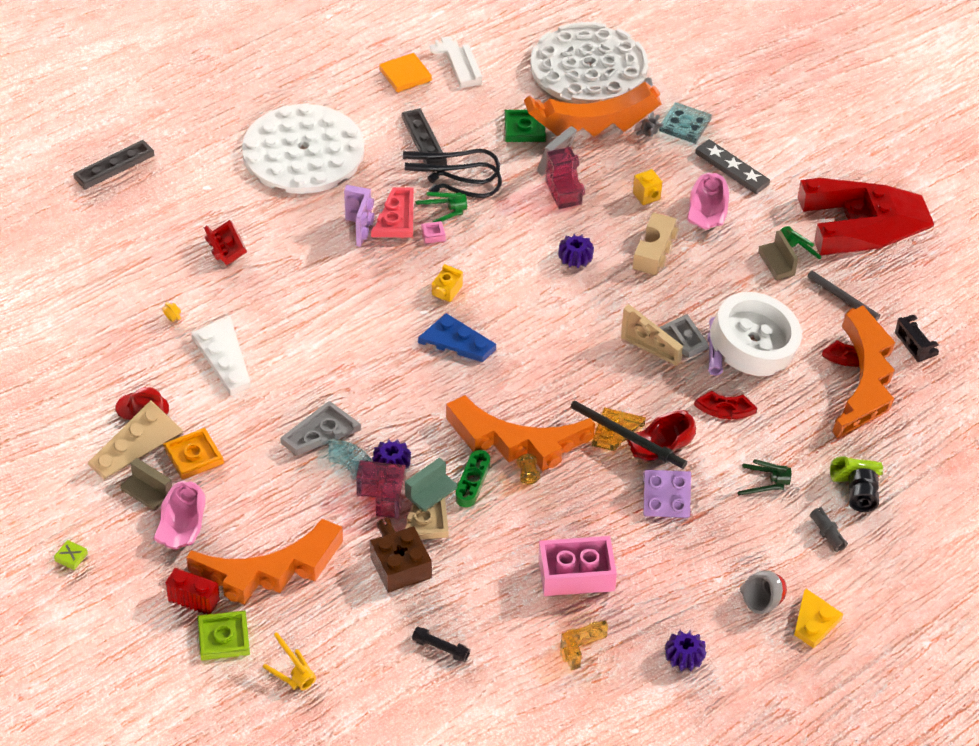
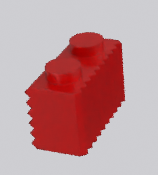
[165,568,220,615]

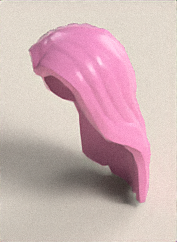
[687,173,729,230]
[154,481,205,550]

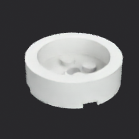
[710,292,802,376]

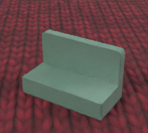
[405,457,457,512]

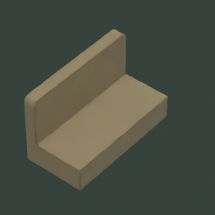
[758,230,798,281]
[121,458,172,511]

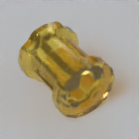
[517,454,541,485]

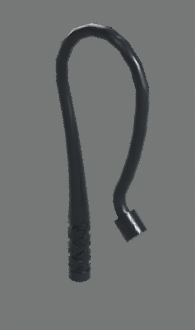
[403,149,500,184]
[405,162,502,198]

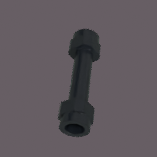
[412,627,471,663]

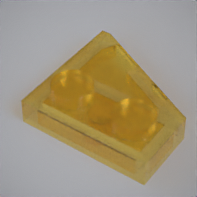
[592,407,646,451]

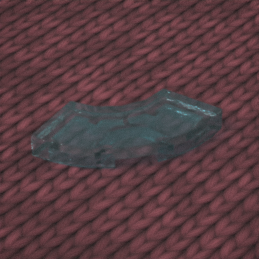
[329,439,376,479]

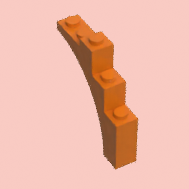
[446,395,595,472]
[186,519,343,605]

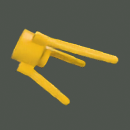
[263,632,316,690]

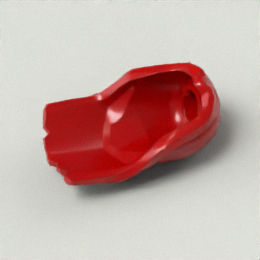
[627,409,696,461]

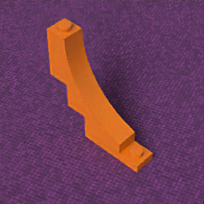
[524,82,662,137]
[832,305,896,438]

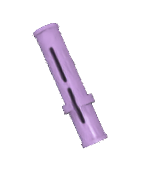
[707,317,723,376]

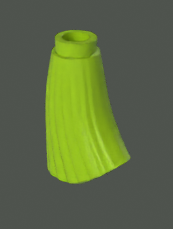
[830,456,883,482]

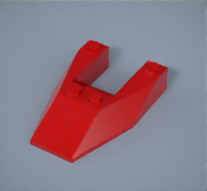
[797,178,934,256]

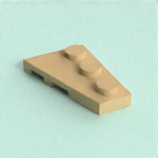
[621,304,683,366]
[405,498,449,540]

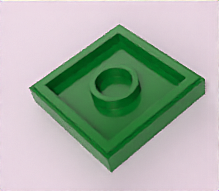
[504,110,546,142]

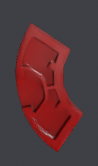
[821,340,859,367]
[694,390,758,419]

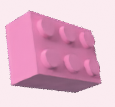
[538,536,617,596]

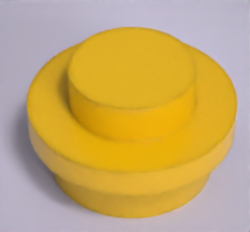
[162,302,181,322]

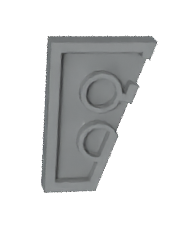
[280,401,361,456]

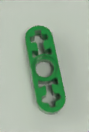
[455,450,490,507]

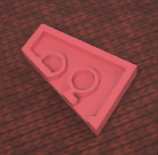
[371,187,414,238]

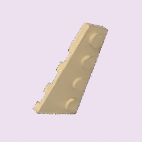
[88,401,184,479]

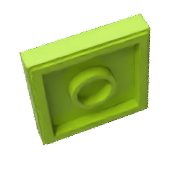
[197,610,250,661]

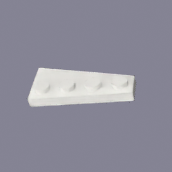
[191,317,251,396]

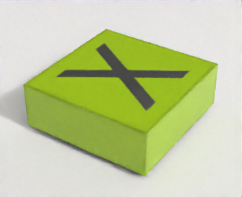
[54,540,88,570]

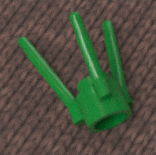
[415,192,467,222]
[781,226,822,259]

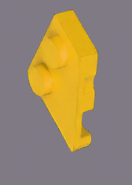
[794,588,843,649]

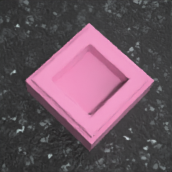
[421,221,446,244]

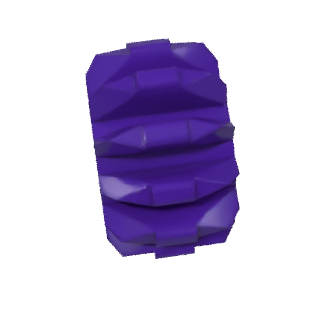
[558,234,594,268]
[372,438,411,477]
[665,630,706,671]

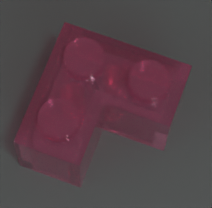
[545,147,585,209]
[356,460,406,519]

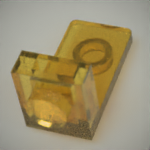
[560,620,608,670]

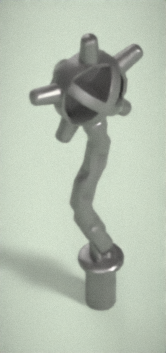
[636,78,664,137]

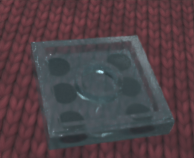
[659,102,712,144]

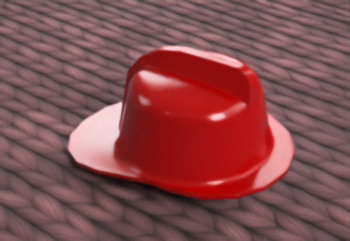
[115,387,169,420]

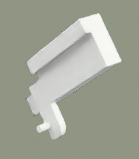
[429,36,482,88]

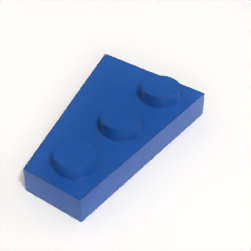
[418,313,496,362]

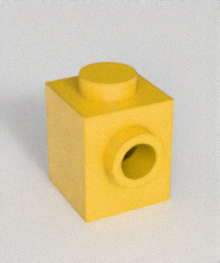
[633,169,663,206]

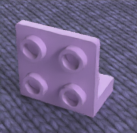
[344,185,374,247]
[643,470,691,518]

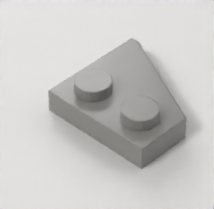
[659,314,709,358]

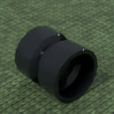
[849,468,879,512]

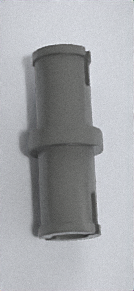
[810,507,848,552]

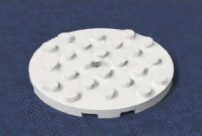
[531,22,648,104]
[242,103,364,194]

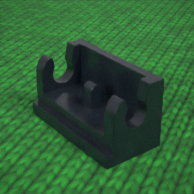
[895,315,939,362]

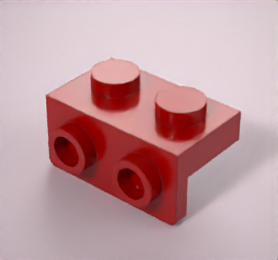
[203,220,248,266]

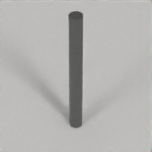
[808,270,880,321]

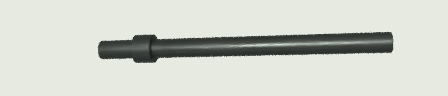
[570,400,687,469]

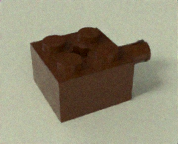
[370,518,432,593]

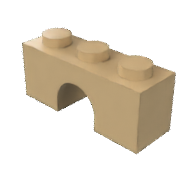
[633,212,679,276]

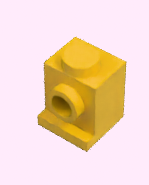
[432,264,463,302]

